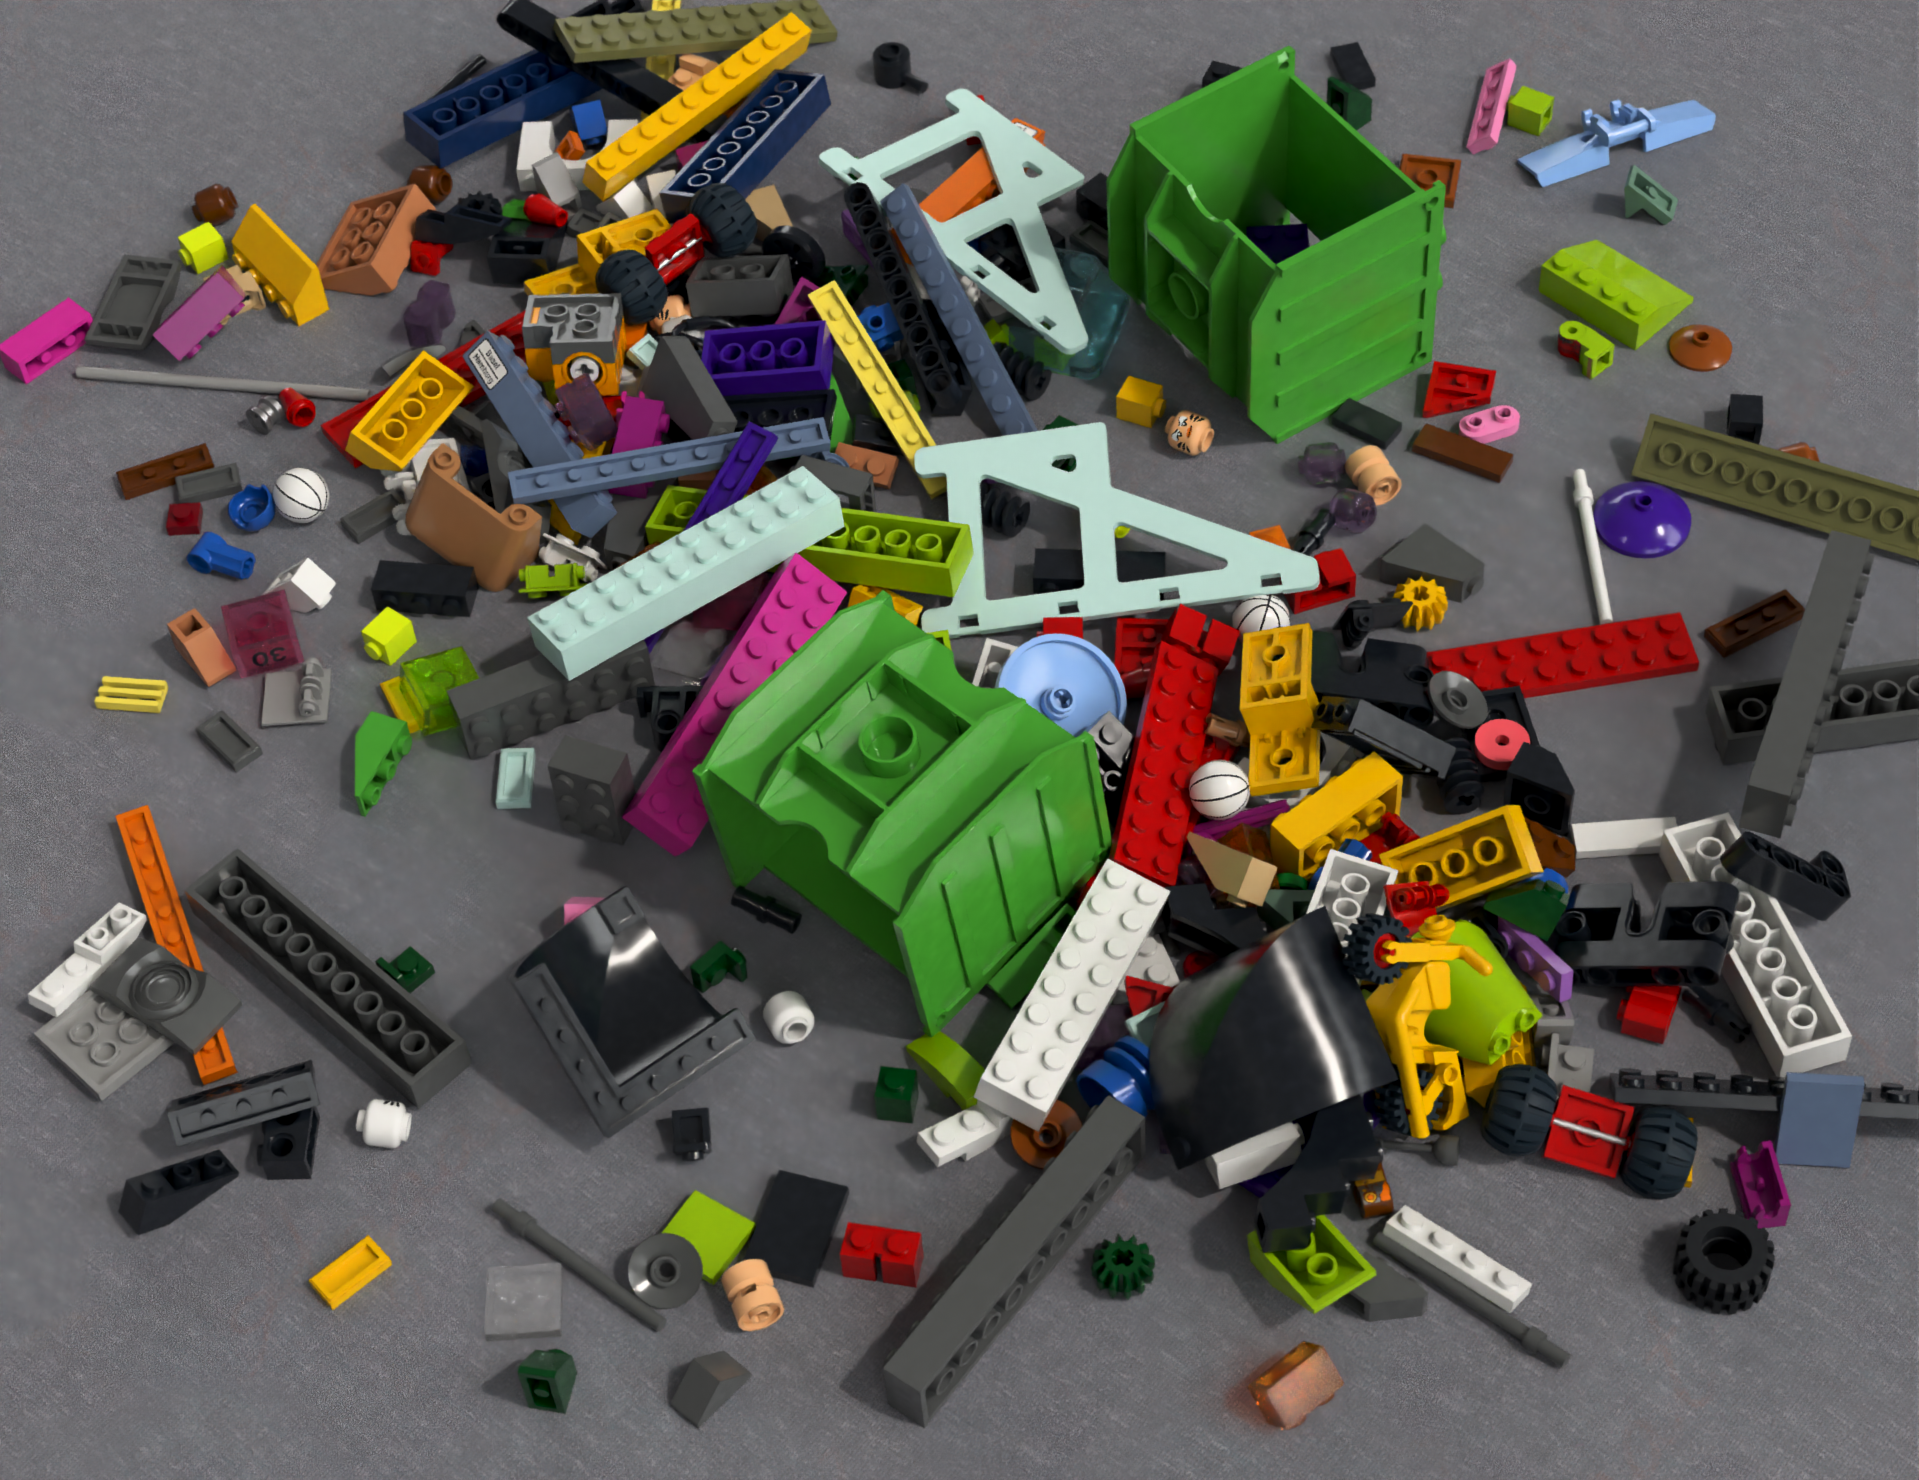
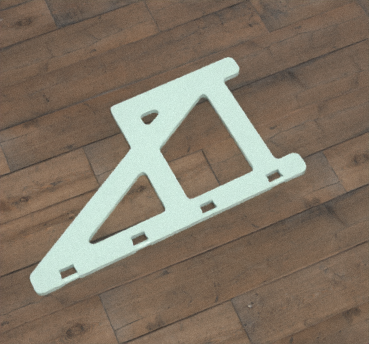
[818,89,1088,354]
[914,422,1320,639]

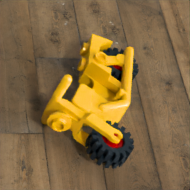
[1342,913,1493,1139]

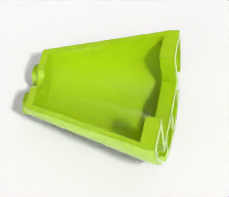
[1411,919,1543,1065]

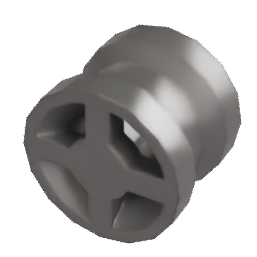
[246,395,286,434]

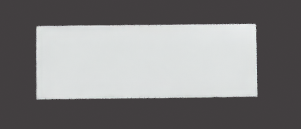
[1570,817,1677,859]

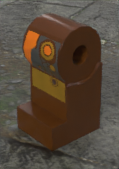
[1349,1163,1394,1219]

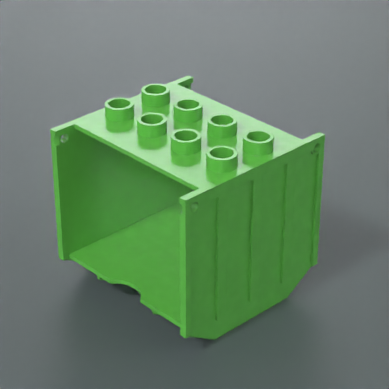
[1106,45,1446,444]
[692,590,1112,1037]

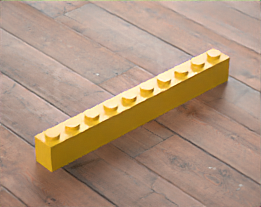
[582,12,812,201]

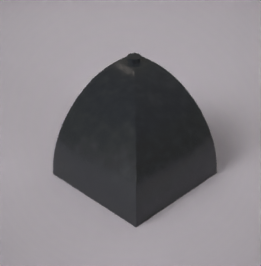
[509,886,756,1139]
[1149,906,1398,1170]

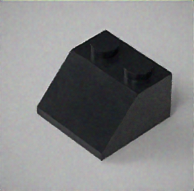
[1503,742,1575,837]

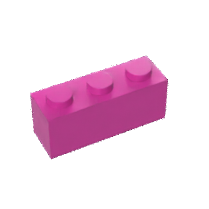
[0,297,93,385]

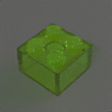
[400,646,479,736]

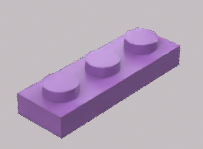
[1497,917,1574,1003]

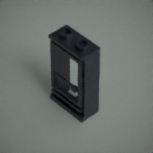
[1311,696,1456,780]

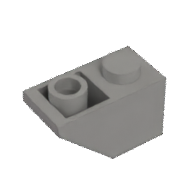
[532,152,582,222]

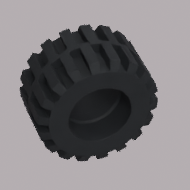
[1673,1208,1775,1315]

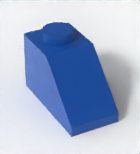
[569,100,608,146]

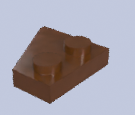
[1524,817,1575,878]

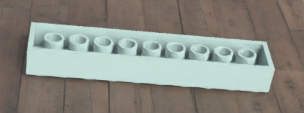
[527,466,845,681]

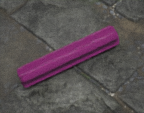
[1193,800,1291,840]

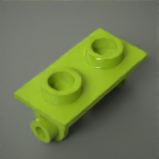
[519,563,587,598]

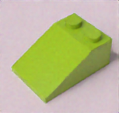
[1247,1215,1376,1314]

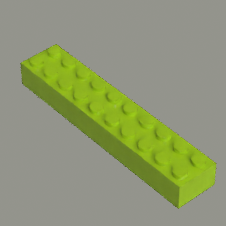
[645,485,974,597]

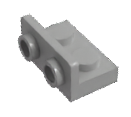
[1541,1033,1594,1109]

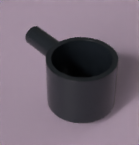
[873,42,928,93]

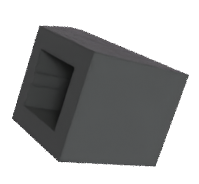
[1338,1251,1428,1322]

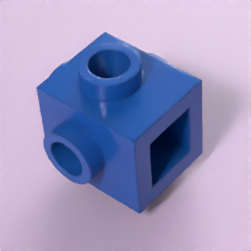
[857,302,904,352]

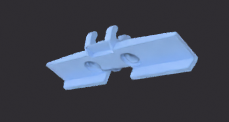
[1517,99,1716,187]

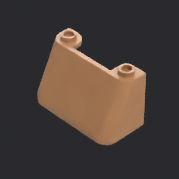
[405,443,542,592]

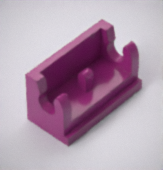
[1730,1140,1791,1229]

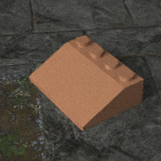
[316,184,436,296]

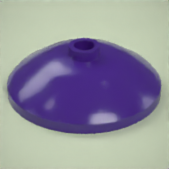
[1593,481,1691,559]

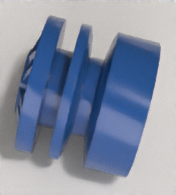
[1076,1036,1155,1119]

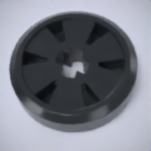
[761,225,826,286]

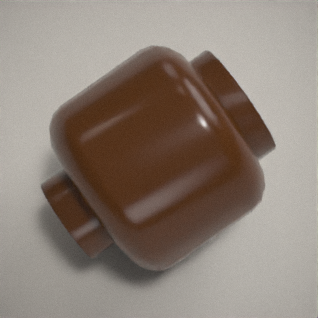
[407,165,453,203]
[192,183,238,227]

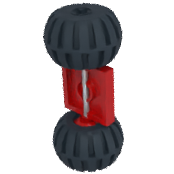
[595,183,758,325]
[1481,1064,1698,1199]

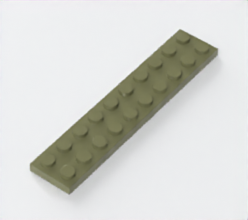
[553,0,838,63]
[1631,413,1919,560]

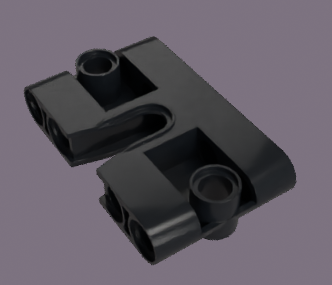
[1271,627,1434,729]
[1554,881,1740,987]

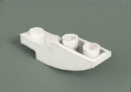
[28,902,147,1018]
[916,1100,1013,1167]

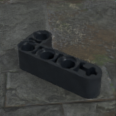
[1720,831,1851,921]

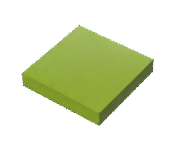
[662,1190,756,1285]

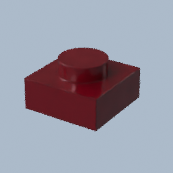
[166,502,203,536]

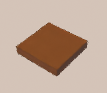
[1399,154,1461,208]

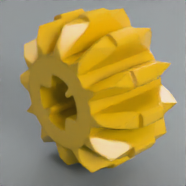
[1392,575,1448,632]

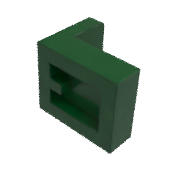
[690,940,748,993]
[375,946,435,993]

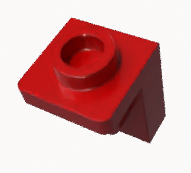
[411,240,453,276]

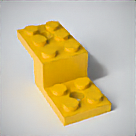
[524,209,672,296]
[1240,623,1320,796]

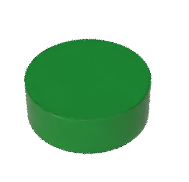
[1272,873,1308,890]

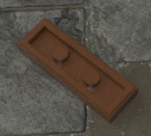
[1412,423,1514,483]
[116,443,215,500]
[1704,589,1805,658]

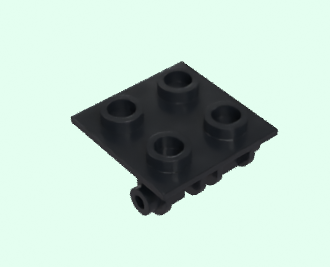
[1332,598,1413,649]

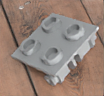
[261,657,332,726]

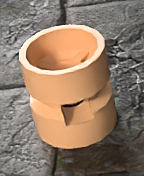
[1344,445,1402,506]
[721,1259,784,1331]

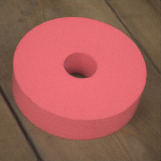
[1474,719,1530,770]

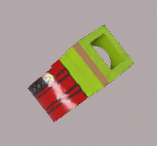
[1557,321,1615,380]

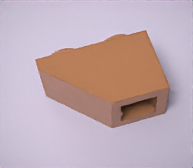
[167,608,236,687]

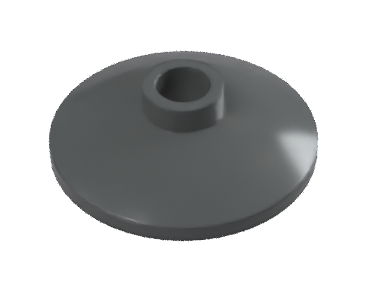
[1427,671,1488,729]
[628,1233,703,1309]

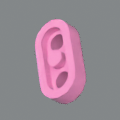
[1458,405,1520,444]

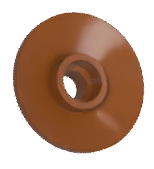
[1669,324,1732,372]
[1010,1100,1083,1170]

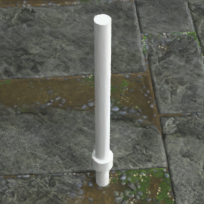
[1572,469,1613,625]

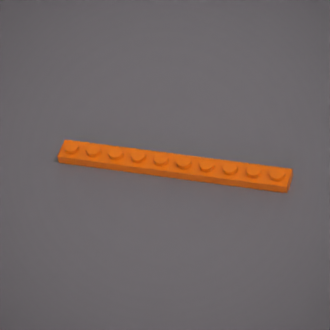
[115,805,238,1085]

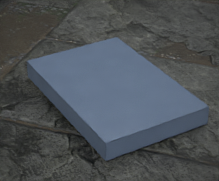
[1774,1072,1865,1168]

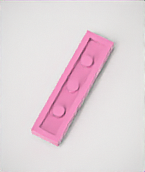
[1466,58,1517,154]

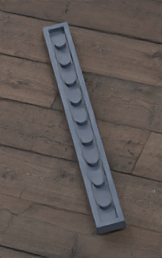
[880,184,1038,436]
[508,417,830,504]

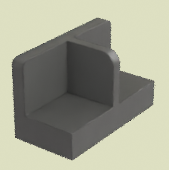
[446,401,511,453]

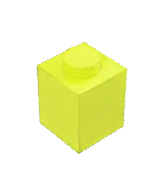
[178,222,229,274]
[361,606,417,666]

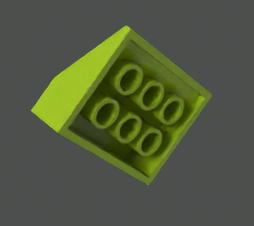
[1538,239,1694,351]

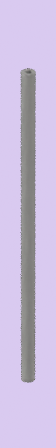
[76,366,372,401]

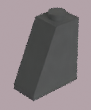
[1380,523,1485,603]

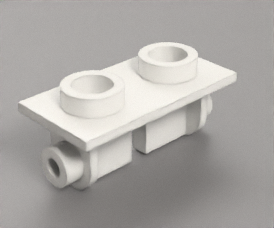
[539,533,607,582]

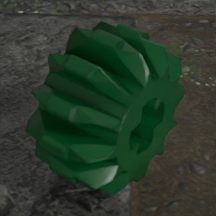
[1091,1233,1155,1300]

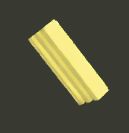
[94,676,169,713]

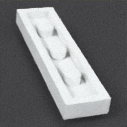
[1383,1205,1532,1313]

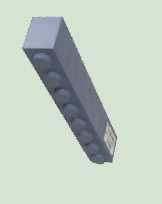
[463,331,618,538]

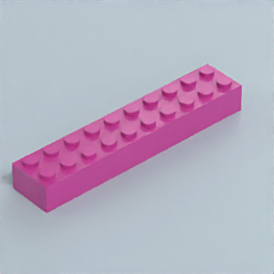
[622,553,847,857]

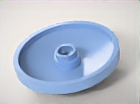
[995,634,1127,737]

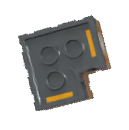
[522,293,627,398]

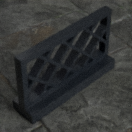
[167,1060,320,1147]

